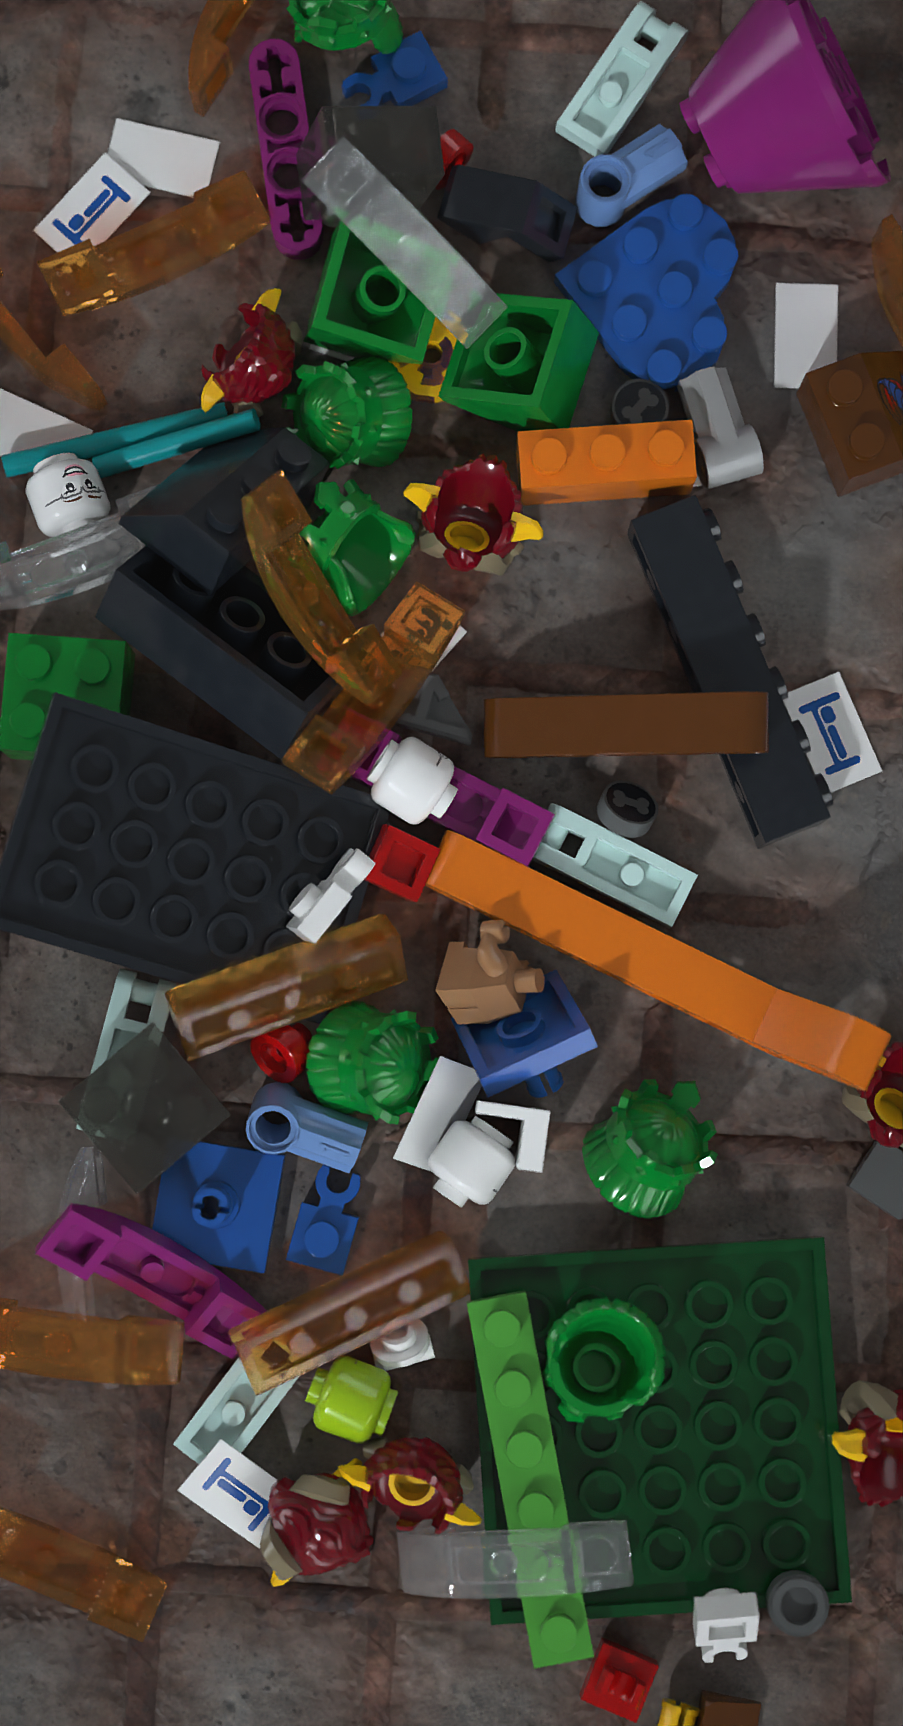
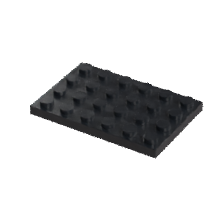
[0,692,390,1024]

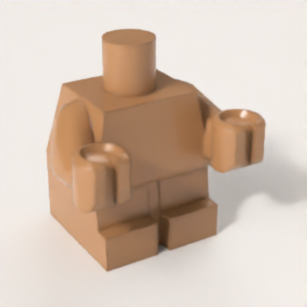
[436,920,545,1024]

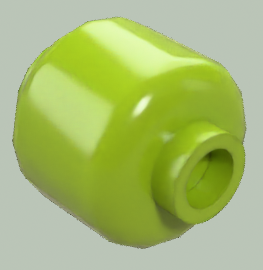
[305,1355,398,1444]

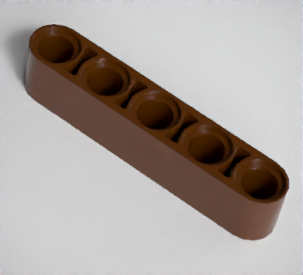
[484,692,769,758]

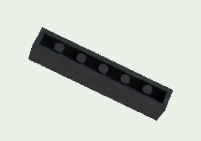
[627,495,833,849]

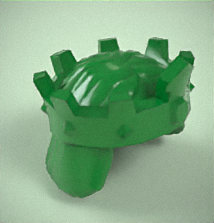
[286,0,404,55]
[281,355,413,470]
[287,479,416,616]
[306,1001,439,1125]
[582,1079,718,1219]
[542,1298,666,1423]

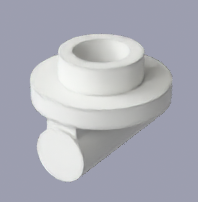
[370,1315,435,1371]

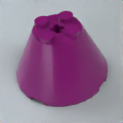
[679,0,891,194]

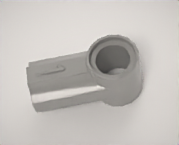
[677,366,764,490]

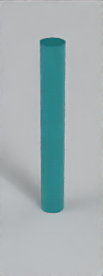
[92,408,261,479]

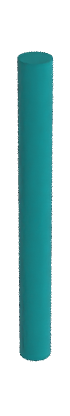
[1,402,228,478]

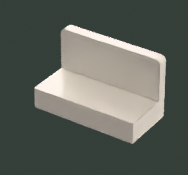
[475,1100,550,1172]

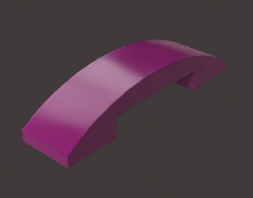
[321,709,555,867]
[35,1203,269,1360]

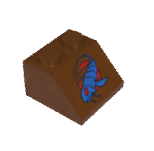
[796,351,903,497]

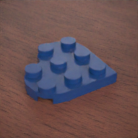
[554,194,738,392]

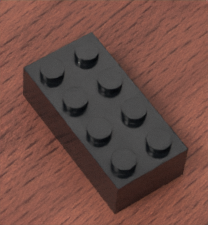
[95,546,365,760]

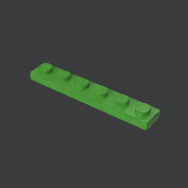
[467,1290,594,1669]

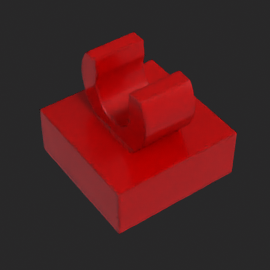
[364,824,441,903]
[579,1637,659,1723]

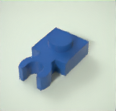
[341,31,448,123]
[286,1165,361,1276]

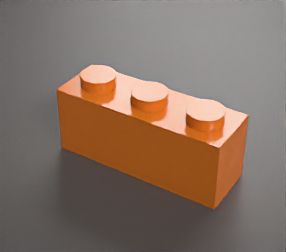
[516,420,697,506]

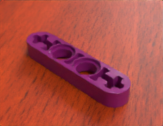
[249,38,324,260]

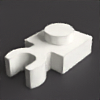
[286,848,376,944]
[693,1588,759,1663]

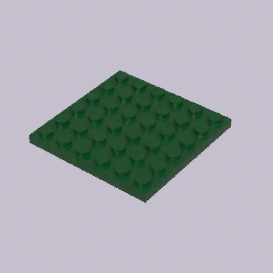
[468,1236,852,1625]

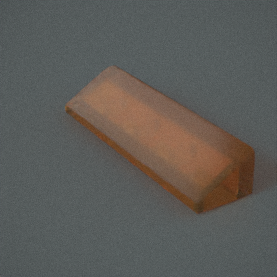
[165,914,408,1062]
[227,1231,470,1396]

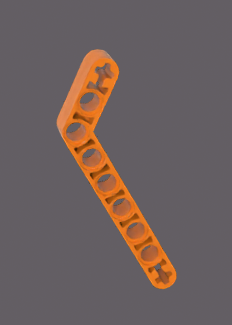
[425,830,892,1091]

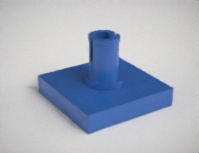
[451,970,598,1098]
[152,1136,286,1273]

